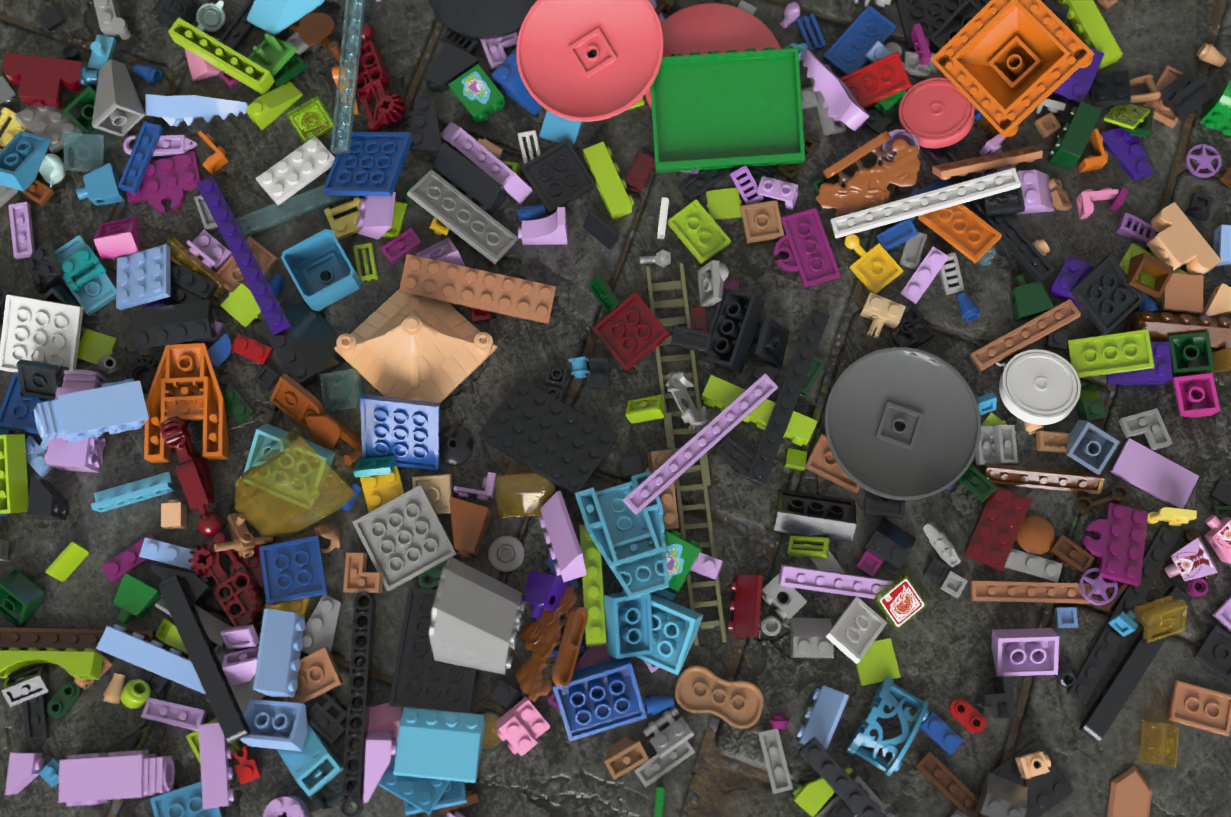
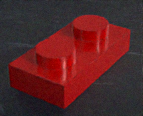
[231,333,273,366]

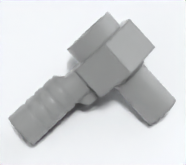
[640,250,671,268]

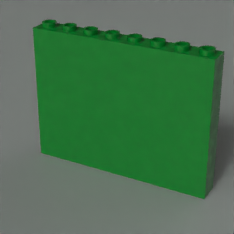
[650,46,805,173]

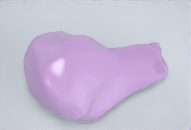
[780,2,801,28]

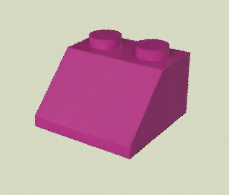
[93,216,141,259]
[1173,373,1220,418]

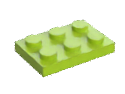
[667,199,731,265]

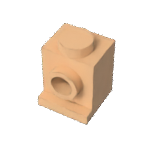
[1015,751,1051,779]

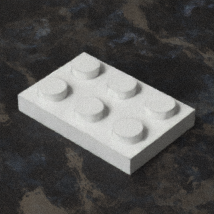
[826,597,887,664]

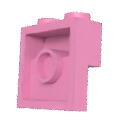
[494,697,551,756]

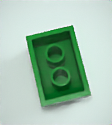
[1199,80,1231,136]

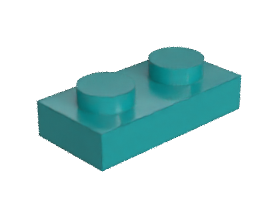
[353,455,396,477]

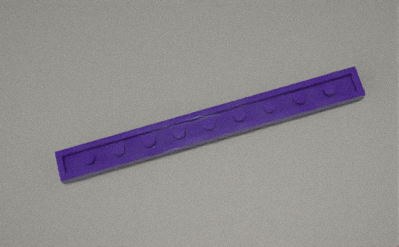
[196,175,291,335]

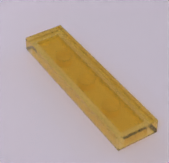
[166,237,226,298]

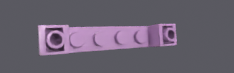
[440,122,533,204]

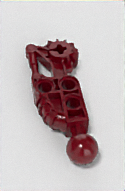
[351,22,406,132]
[160,416,223,537]
[188,533,263,649]

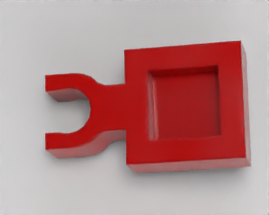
[232,745,262,785]

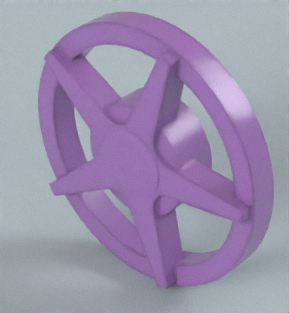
[1185,144,1221,178]
[1079,568,1118,605]

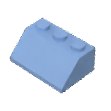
[797,685,849,750]
[240,699,308,751]

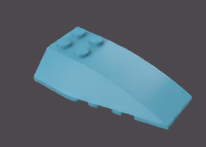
[575,471,669,599]

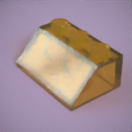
[495,473,556,518]

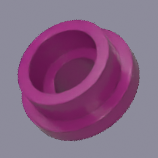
[1187,577,1208,597]
[769,714,790,729]

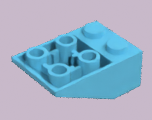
[276,722,344,796]

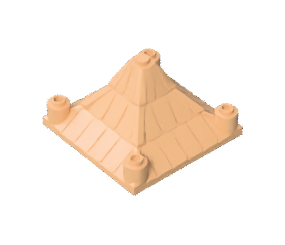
[334,290,497,403]

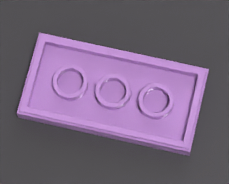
[1110,438,1199,509]

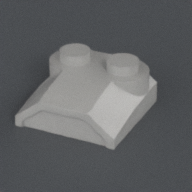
[697,260,729,307]

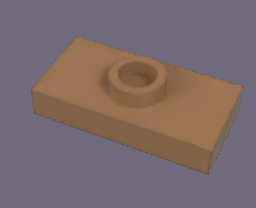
[1036,431,1070,453]

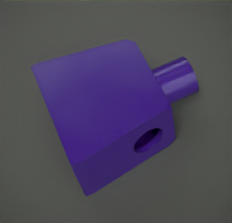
[523,570,569,620]

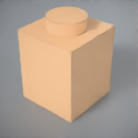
[161,500,187,529]

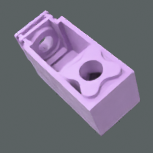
[45,369,108,473]
[59,750,175,806]

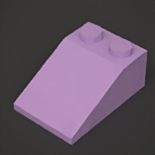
[363,731,397,802]

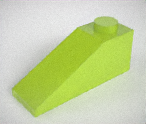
[245,82,303,130]
[792,767,853,817]

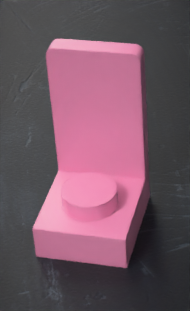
[1076,188,1119,220]

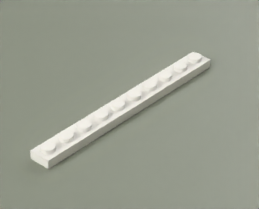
[830,168,1021,238]

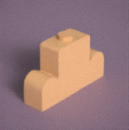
[1147,202,1222,276]

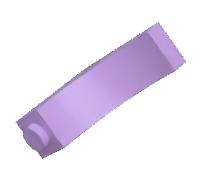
[518,207,567,245]

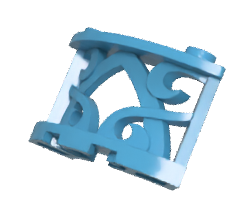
[846,676,929,776]

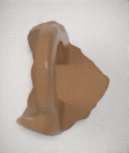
[313,524,342,553]

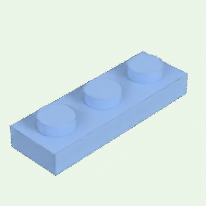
[139,537,196,571]

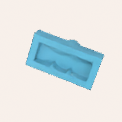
[88,35,117,71]

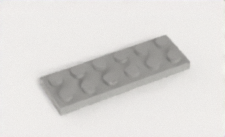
[407,169,519,265]

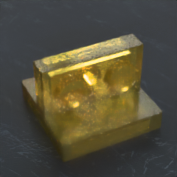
[1134,595,1187,643]
[1139,721,1179,768]

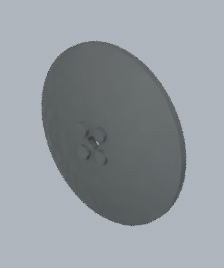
[824,347,981,500]

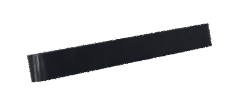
[158,574,250,744]
[1079,585,1192,742]

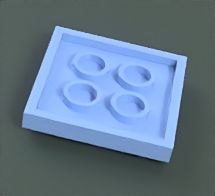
[116,244,170,310]

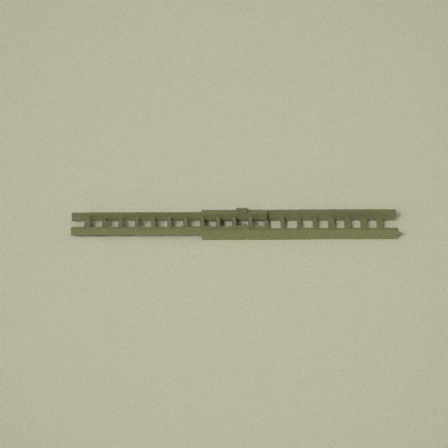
[646,263,726,646]

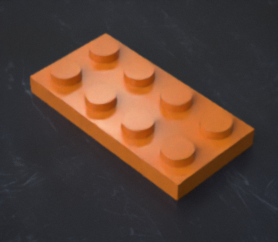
[918,204,1002,263]

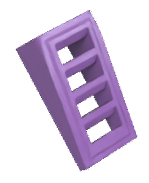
[730,165,764,205]
[1115,212,1157,244]

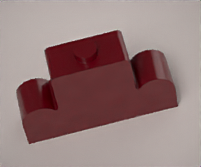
[3,53,84,108]

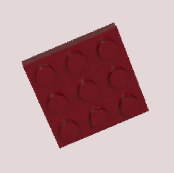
[592,292,671,372]

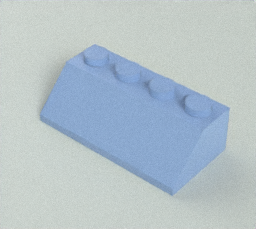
[253,609,305,697]

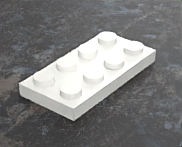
[255,136,335,205]

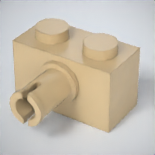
[860,292,906,338]

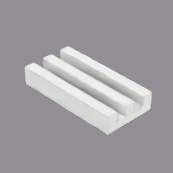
[517,130,541,164]
[657,197,669,239]

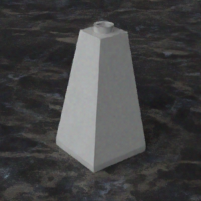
[92,59,146,137]

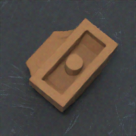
[604,737,649,780]

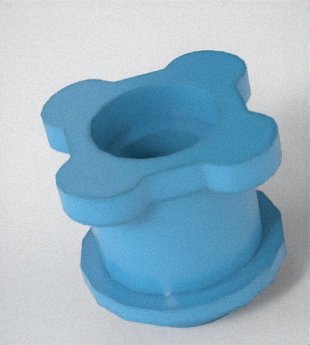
[81,67,100,87]
[568,356,590,379]

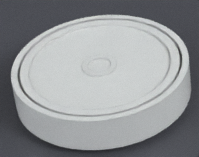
[999,350,1081,425]

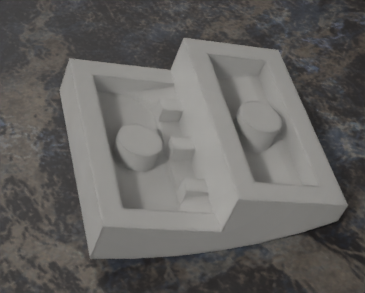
[975,425,1018,465]

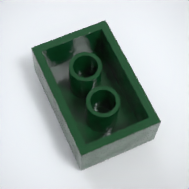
[1048,101,1102,172]

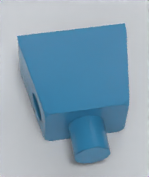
[76,163,125,206]

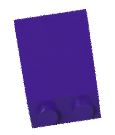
[1052,47,1105,105]
[1050,255,1094,310]
[1106,342,1173,385]

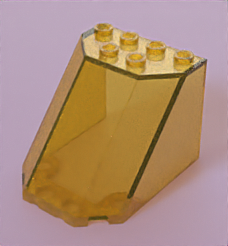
[235,427,356,537]

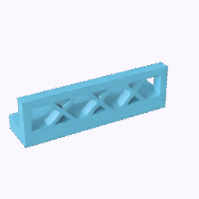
[91,472,176,513]

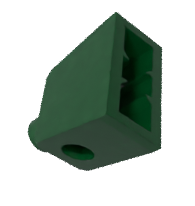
[1009,274,1054,322]

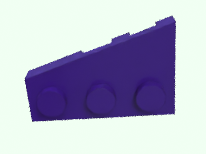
[1100,127,1153,181]

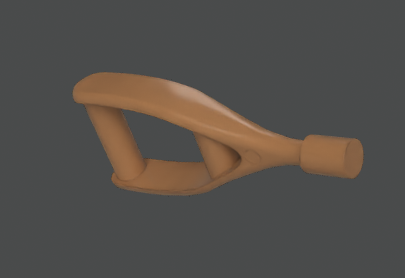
[1129,74,1161,103]

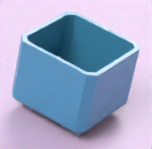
[281,229,362,311]

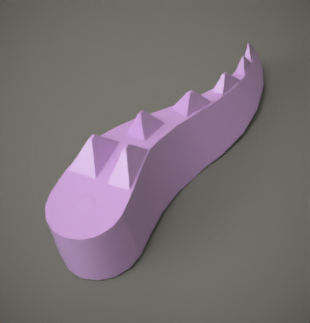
[801,49,870,131]

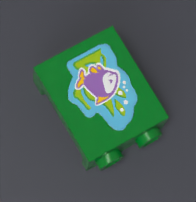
[448,64,505,124]
[664,529,703,592]

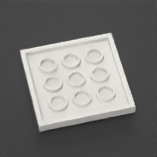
[0,294,84,373]

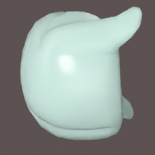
[196,0,226,32]
[39,153,66,188]

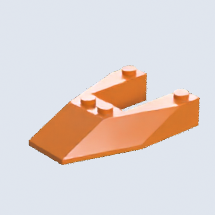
[144,343,229,463]

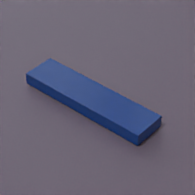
[118,121,163,194]

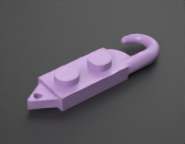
[123,135,197,156]

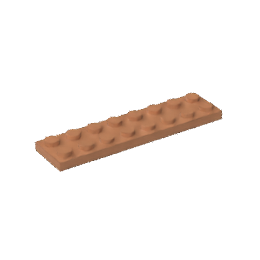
[399,254,556,324]

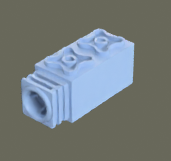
[34,379,149,442]

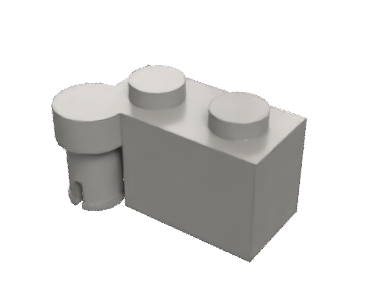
[93,0,131,40]

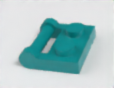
[59,244,107,293]

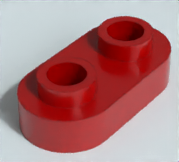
[948,698,986,733]

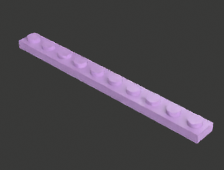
[623,373,779,515]

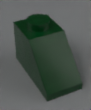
[1075,385,1107,423]

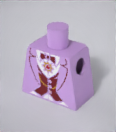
[1164,537,1219,581]

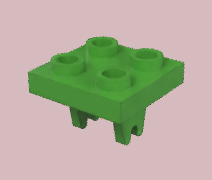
[248,33,296,76]

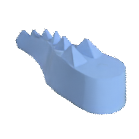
[145,94,249,127]

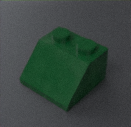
[0,569,45,628]

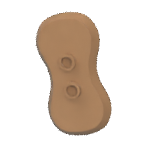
[675,666,763,729]

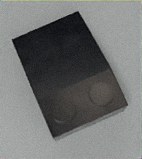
[929,0,982,50]

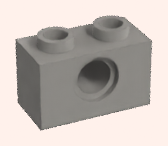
[761,573,807,620]

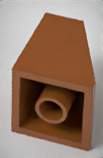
[449,497,492,560]

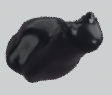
[1054,661,1076,688]

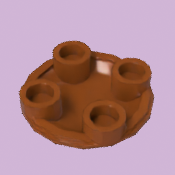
[1016,516,1055,555]

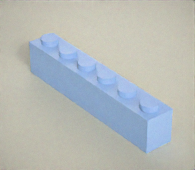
[96,624,205,694]

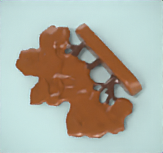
[816,130,920,218]
[515,586,588,702]

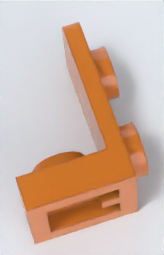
[1078,128,1108,173]
[198,130,229,175]

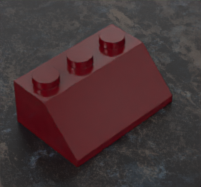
[728,575,763,638]

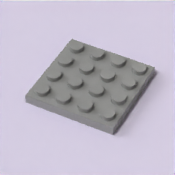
[352,485,458,592]

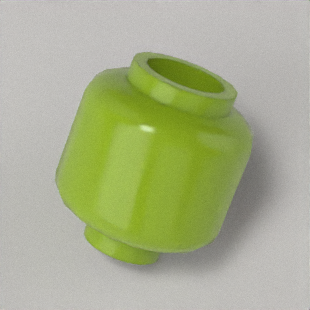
[120,679,151,709]

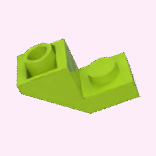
[155,618,188,654]

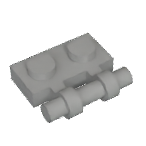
[642,707,694,759]

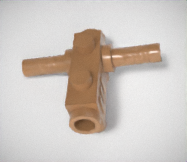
[214,513,273,558]

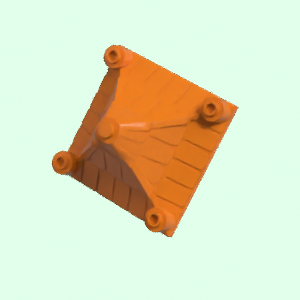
[930,0,1095,138]

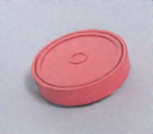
[899,78,975,148]

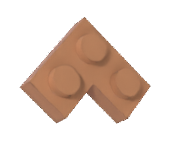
[343,553,383,593]

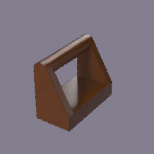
[1126,253,1174,299]

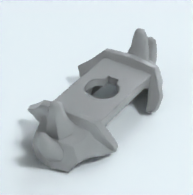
[666,371,708,434]

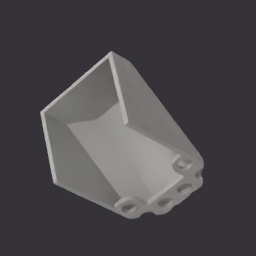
[429,557,526,675]

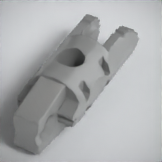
[923,521,962,568]

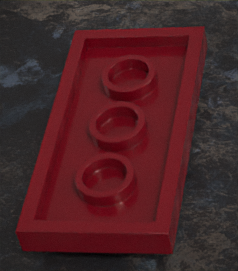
[965,486,1032,572]

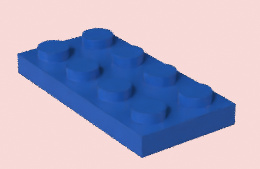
[823,5,897,76]

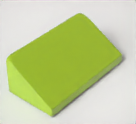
[625,394,665,424]
[46,541,89,582]

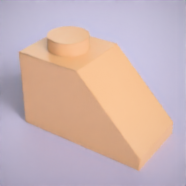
[1199,283,1231,318]

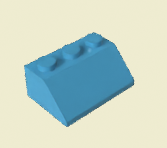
[604,593,654,659]

